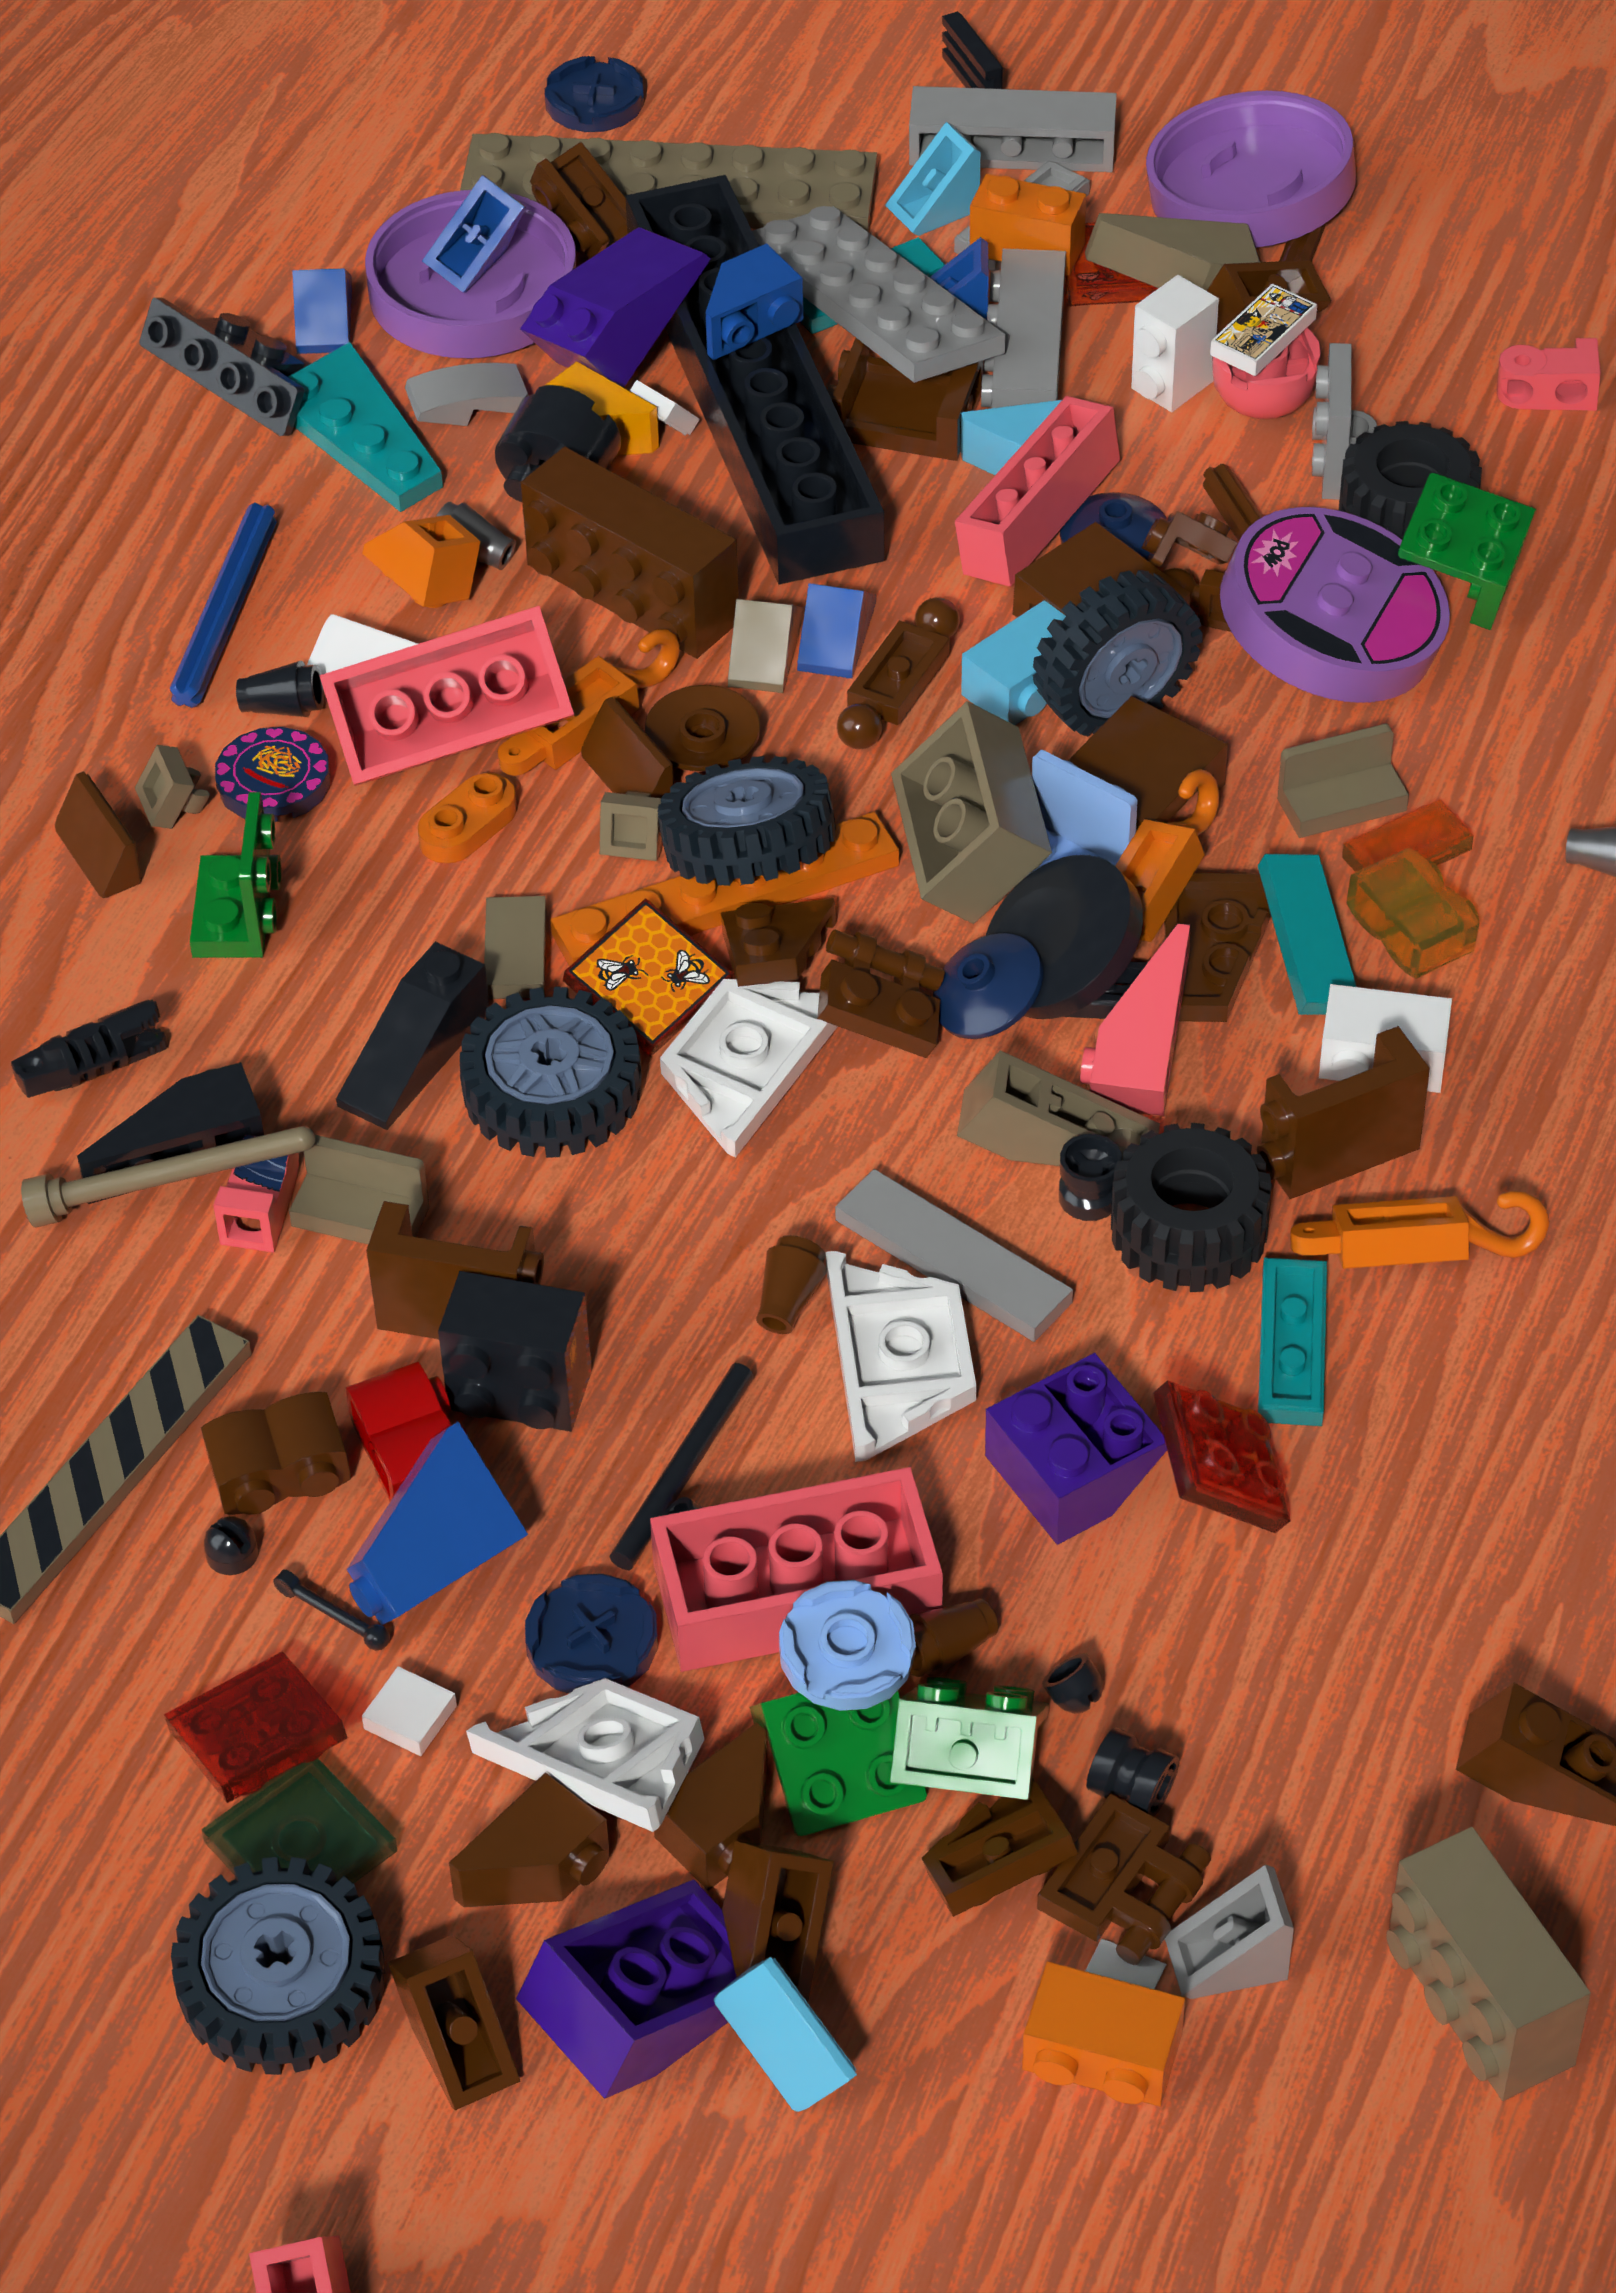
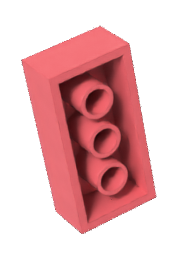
[650,1467,943,1672]

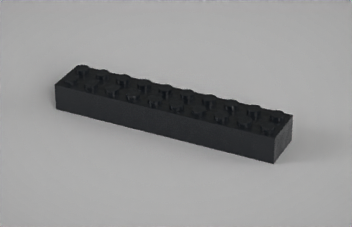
[625,175,884,585]

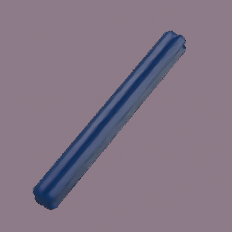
[170,503,277,708]

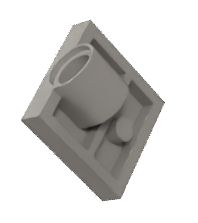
[1312,343,1377,500]

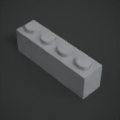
[909,86,1117,172]
[981,249,1066,408]

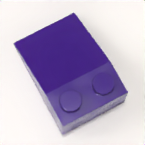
[520,227,710,388]
[516,1879,736,2099]

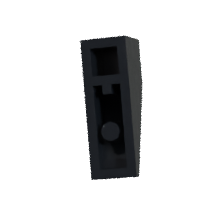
[336,941,489,1130]
[77,1062,264,1204]

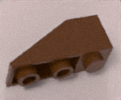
[1456,1682,1616,1826]

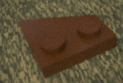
[721,898,836,987]
[922,1778,1078,1917]

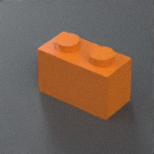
[970,173,1086,276]
[1022,1961,1186,2107]

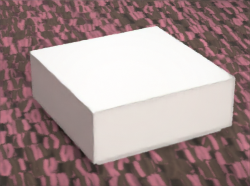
[630,380,700,436]
[362,1666,457,1756]

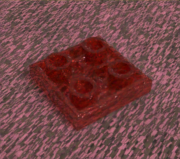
[1153,1380,1291,1533]
[164,1651,348,1803]

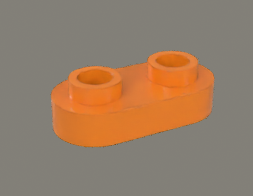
[418,773,517,864]

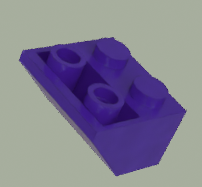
[985,1353,1169,1545]

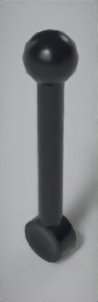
[273,1569,390,1651]

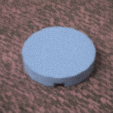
[779,1580,916,1711]

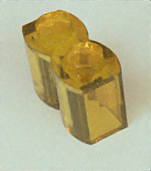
[1346,848,1480,979]

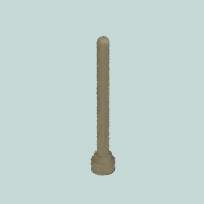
[21,1126,315,1228]

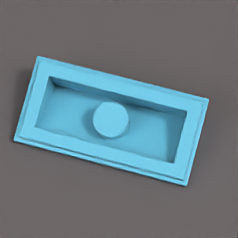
[714,1957,857,2112]

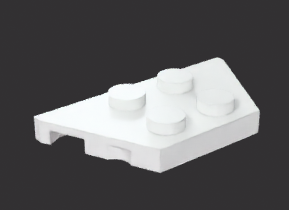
[660,979,838,1158]
[826,1251,976,1462]
[466,1678,704,1832]

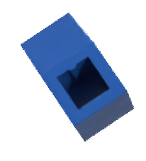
[706,243,804,360]

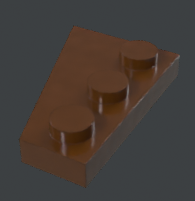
[1164,873,1271,1022]

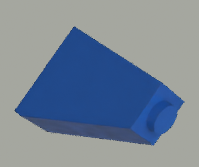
[347,1422,528,1625]

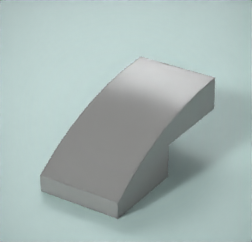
[405,363,529,426]

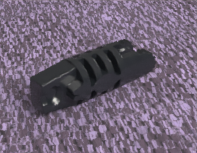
[11,999,168,1098]

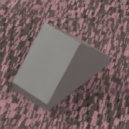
[1165,1864,1294,1999]

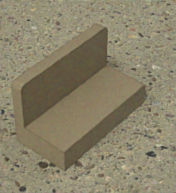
[1277,724,1409,838]
[289,1135,430,1244]

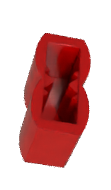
[345,1362,469,1502]

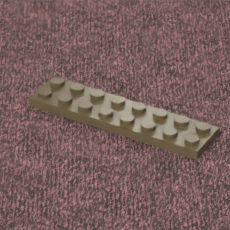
[460,133,877,232]

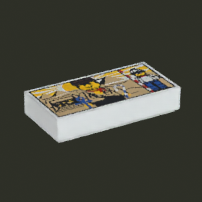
[1210,284,1317,376]

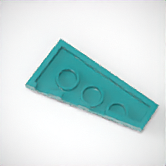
[288,342,443,512]

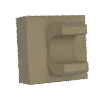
[135,745,210,829]
[599,791,662,861]

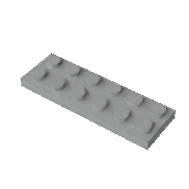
[752,206,1005,383]

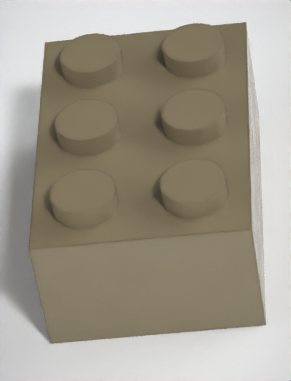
[891,701,1052,924]
[1386,1827,1591,2101]

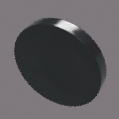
[986,855,1143,1019]

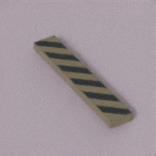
[0,1315,252,1624]

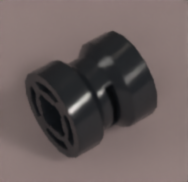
[1059,1134,1122,1221]
[1086,1727,1180,1817]

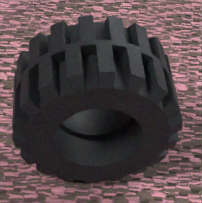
[1339,421,1482,540]
[1111,1123,1272,1292]

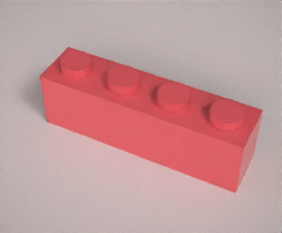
[955,396,1120,587]

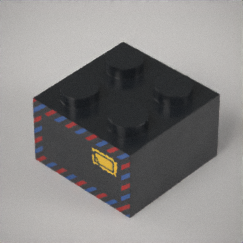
[438,1271,592,1432]

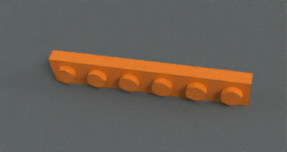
[550,811,899,969]

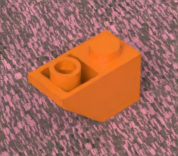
[362,515,481,608]

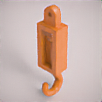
[497,629,680,776]
[1115,769,1219,942]
[1290,1191,1550,1269]

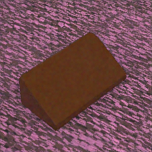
[581,697,674,798]
[55,771,142,898]

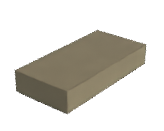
[484,896,547,999]

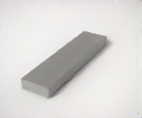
[835,1169,1073,1342]

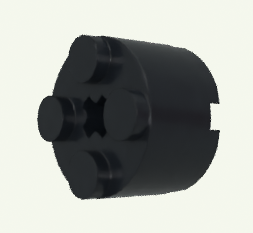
[495,385,621,502]

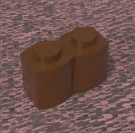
[201,1392,351,1515]

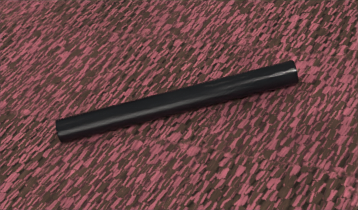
[610,1363,754,1570]

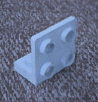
[1019,750,1137,883]

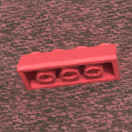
[319,606,575,786]

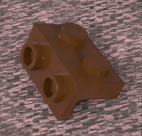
[530,142,628,259]
[1141,511,1238,568]

